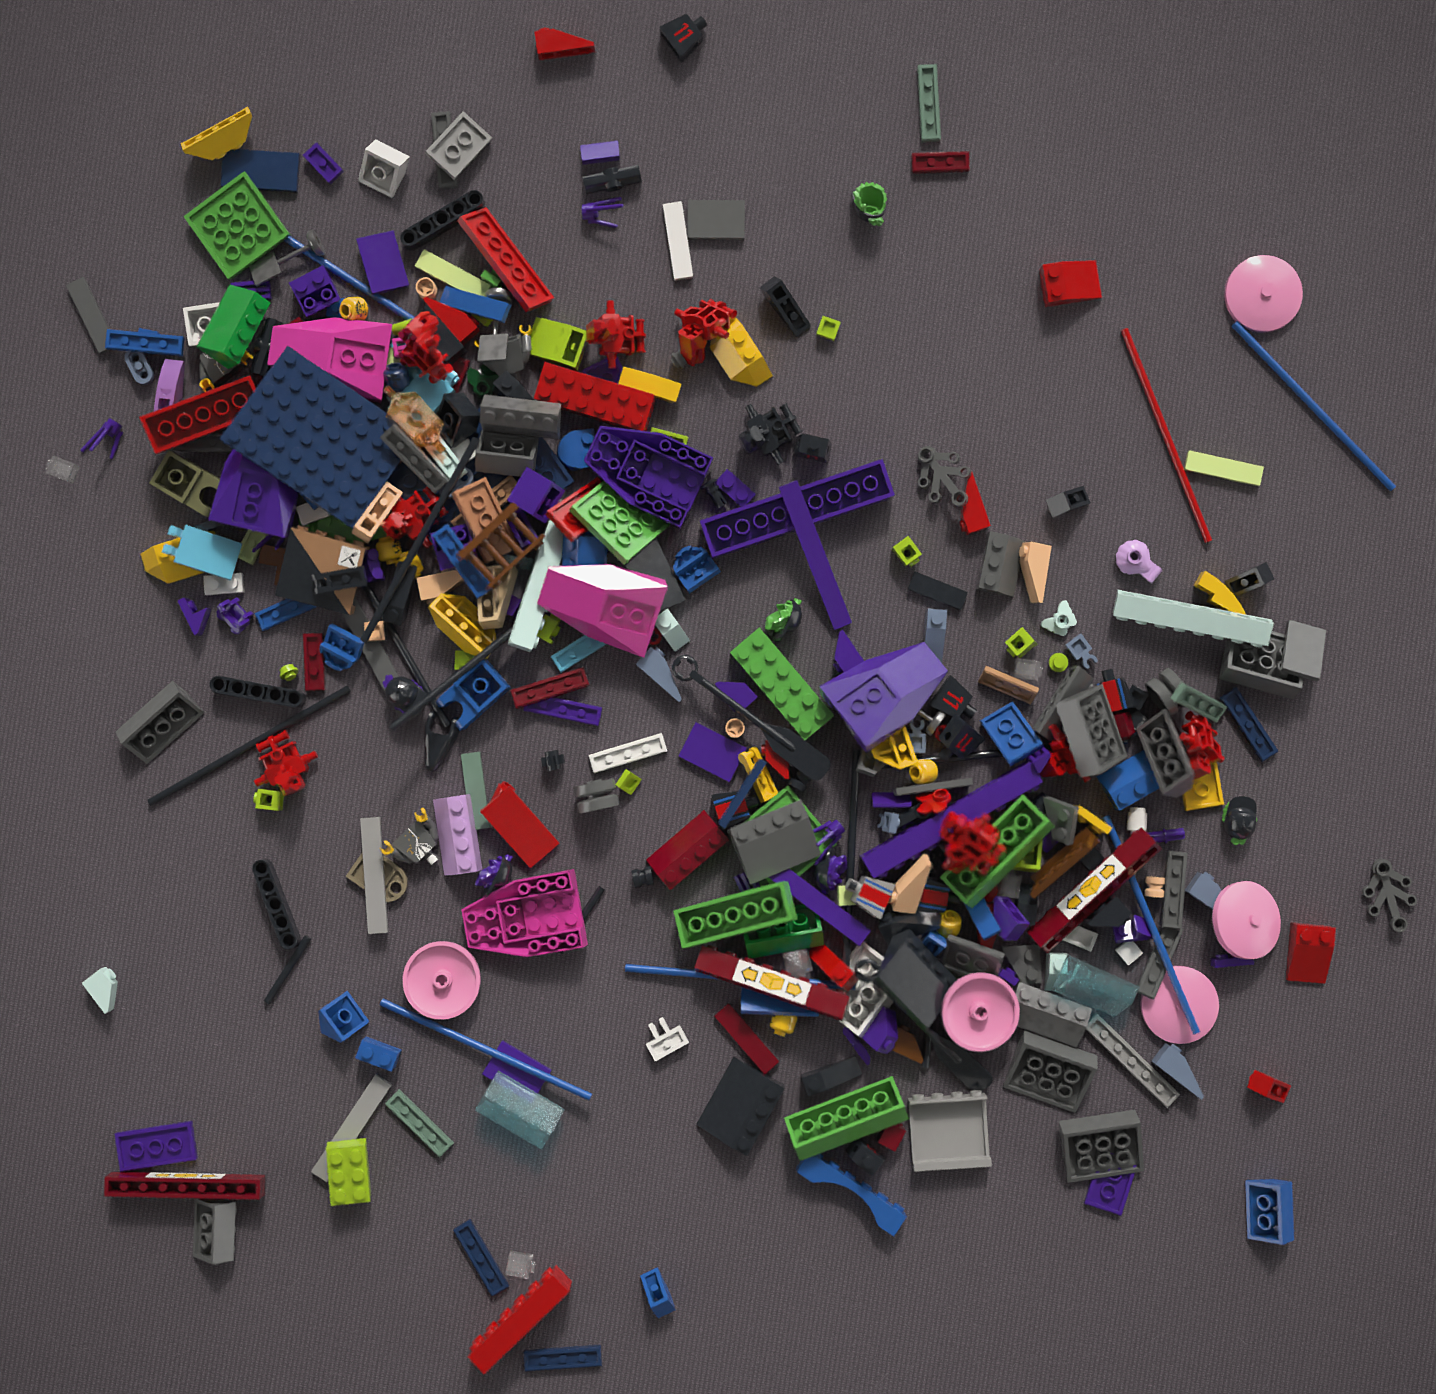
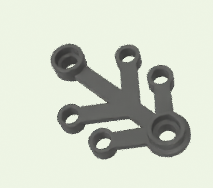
[918,446,971,507]
[1361,859,1417,932]

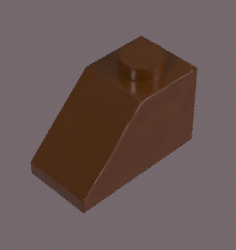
[892,1023,923,1064]

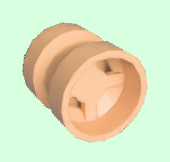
[416,277,438,299]
[725,718,745,738]
[1144,876,1165,897]

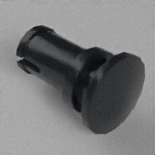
[701,478,727,509]

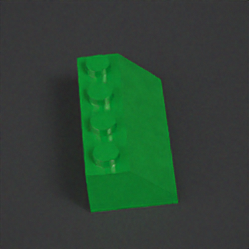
[196,285,270,369]
[744,904,824,959]

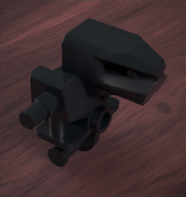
[738,403,803,465]

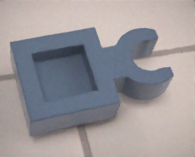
[1065,633,1098,669]
[908,720,926,753]
[877,812,900,833]

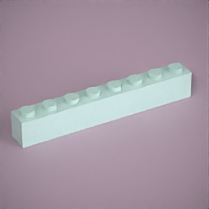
[507,499,563,652]
[1113,590,1273,647]

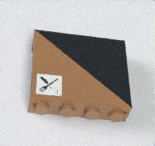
[275,525,370,615]

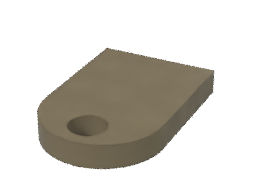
[346,852,408,902]

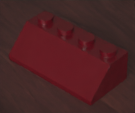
[646,810,729,890]

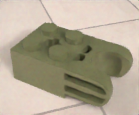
[149,450,220,517]

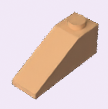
[352,481,403,544]
[1019,542,1052,603]
[417,570,464,604]
[889,854,931,914]

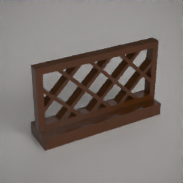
[1030,826,1100,898]

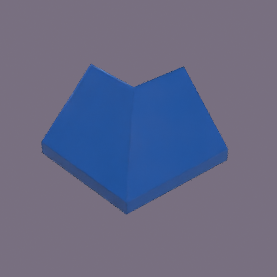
[318,991,369,1043]

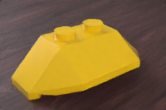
[181,107,252,160]
[710,318,773,387]
[141,531,215,584]
[428,593,496,659]
[871,726,918,769]

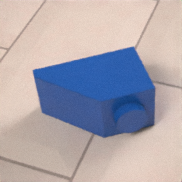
[920,930,947,957]
[640,1267,676,1318]

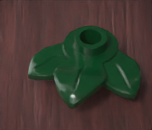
[467,364,500,399]

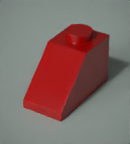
[761,740,789,779]
[1247,1070,1291,1103]

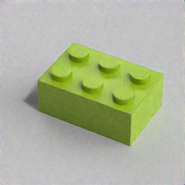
[326,1138,371,1206]

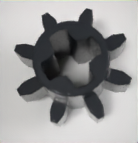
[541,750,565,771]

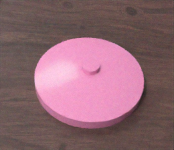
[1224,255,1303,333]
[1212,881,1281,959]
[403,941,481,1019]
[1140,966,1219,1044]
[941,973,1020,1051]

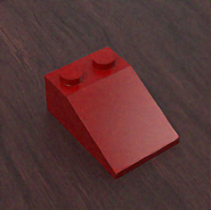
[1039,260,1102,307]
[1286,922,1336,984]

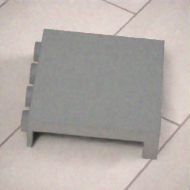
[908,1090,992,1171]

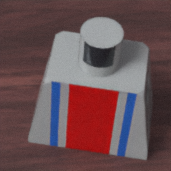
[845,876,896,919]

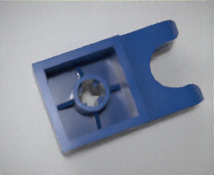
[436,659,511,731]

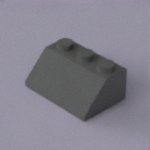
[475,430,539,477]
[976,531,1025,597]
[193,1198,237,1264]

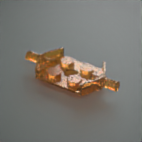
[383,385,446,454]

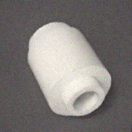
[1127,807,1147,835]

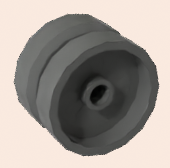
[1145,668,1184,717]
[573,778,620,814]

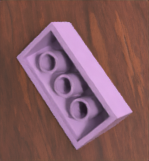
[433,794,482,876]

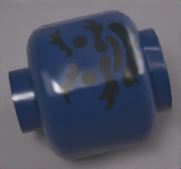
[383,362,410,393]

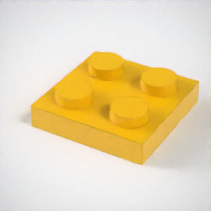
[1074,805,1112,835]

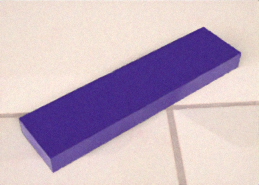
[523,697,603,726]

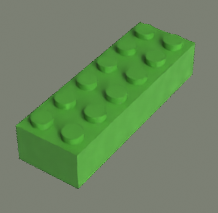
[730,627,834,740]
[940,795,1055,909]
[674,881,798,948]
[784,1076,909,1161]

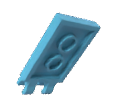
[388,362,460,433]
[162,525,242,580]

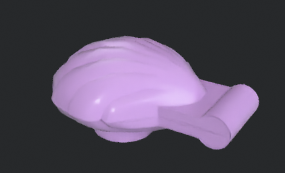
[1116,540,1163,584]

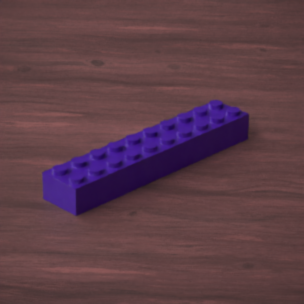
[700,459,895,559]
[860,761,1043,879]

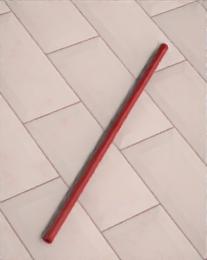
[1121,328,1212,543]

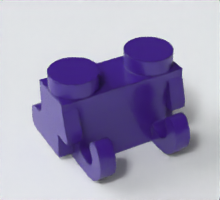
[362,549,385,583]
[216,598,254,634]

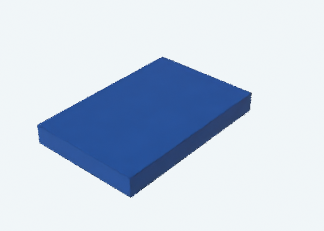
[980,701,1044,767]

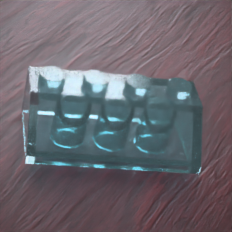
[1052,954,1140,1017]
[475,1071,565,1150]

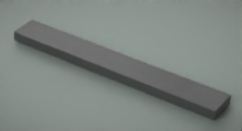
[342,596,420,723]

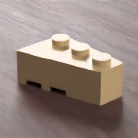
[477,565,518,630]

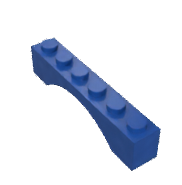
[796,1153,907,1236]

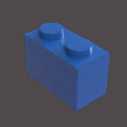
[355,1037,402,1072]

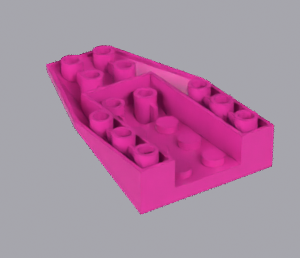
[267,318,392,403]
[537,564,668,658]
[461,869,588,957]

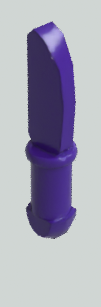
[842,1027,871,1065]

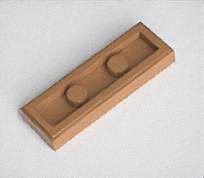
[978,666,1039,704]

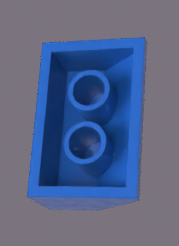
[562,534,607,566]
[1096,750,1160,811]
[1245,1179,1294,1245]

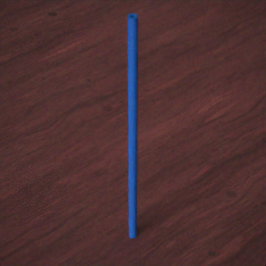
[284,236,414,320]
[1231,321,1396,491]
[1102,815,1200,1035]
[625,964,856,991]
[380,998,592,1101]

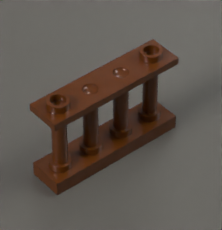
[455,502,545,590]

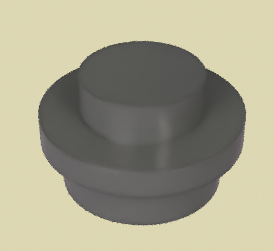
[670,351,687,369]

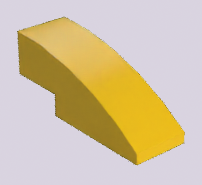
[618,367,681,403]
[1194,571,1246,615]

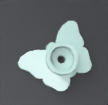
[1040,600,1077,636]

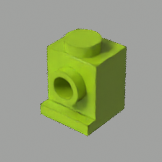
[892,536,922,567]
[537,613,561,644]
[1005,627,1038,659]
[253,789,284,811]

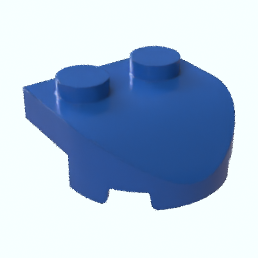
[556,428,595,471]
[673,546,721,593]
[320,623,364,671]

